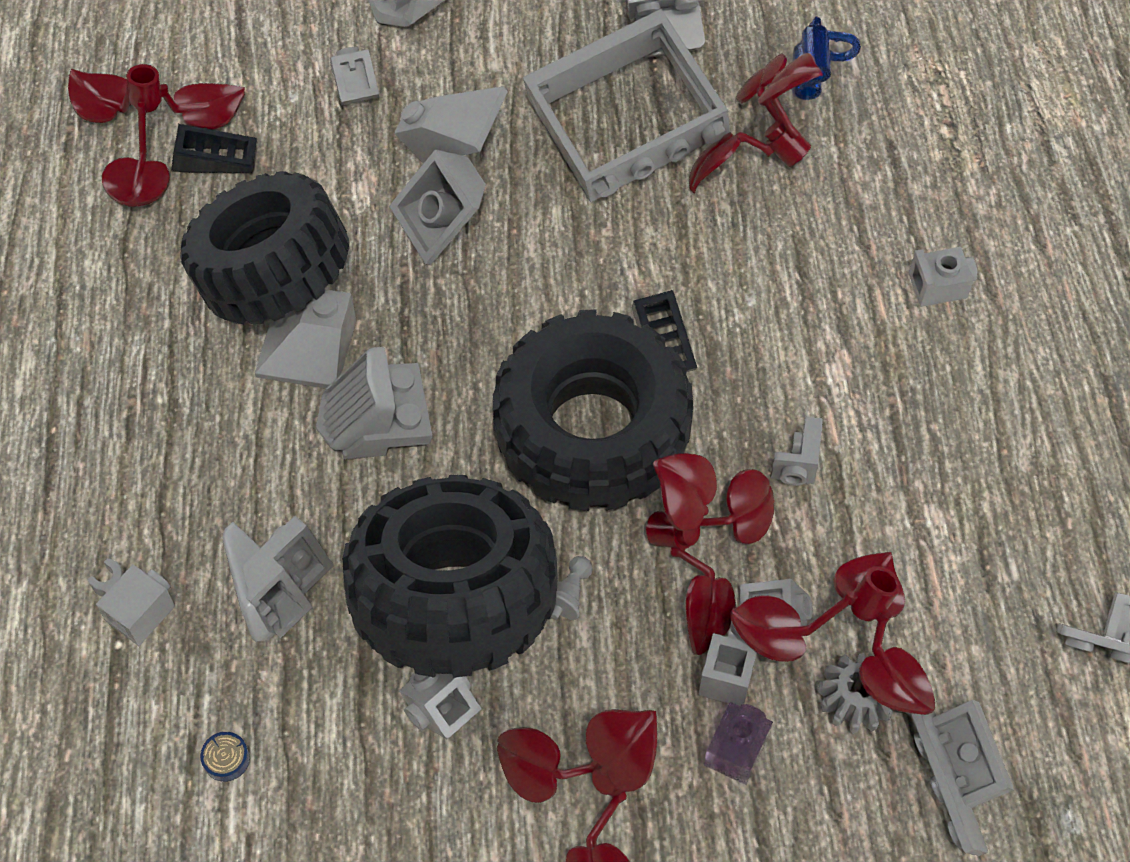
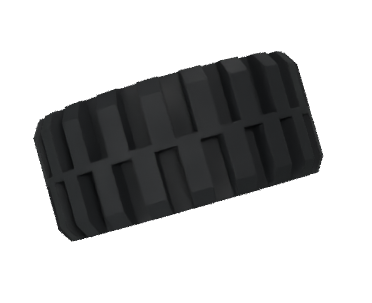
[180,171,349,325]

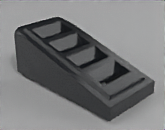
[171,123,257,173]
[631,290,697,372]

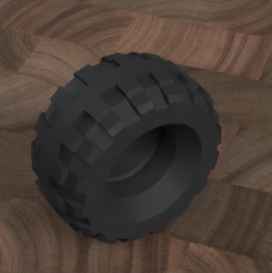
[492,309,694,511]
[342,475,558,678]

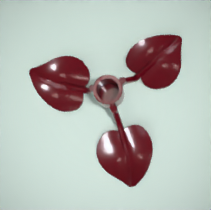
[689,53,823,194]
[68,64,245,207]
[646,453,774,655]
[731,552,935,715]
[497,709,657,862]

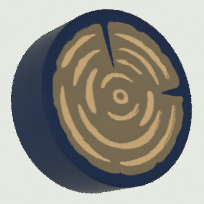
[200,732,250,782]

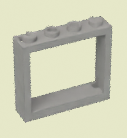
[523,9,730,202]

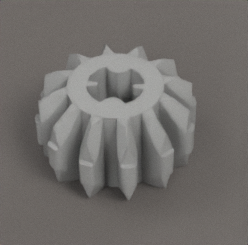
[818,652,893,734]

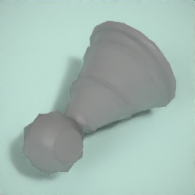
[551,556,593,620]

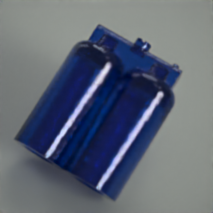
[793,16,861,100]

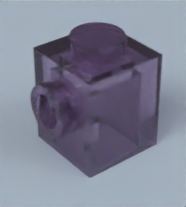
[704,702,773,785]

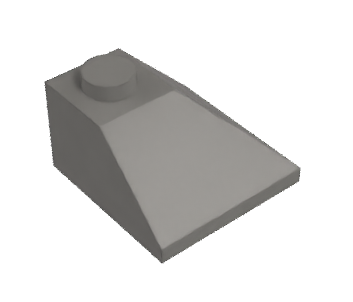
[394,86,508,164]
[389,149,486,265]
[255,289,356,388]

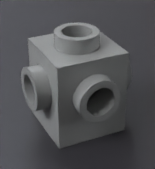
[399,673,482,739]

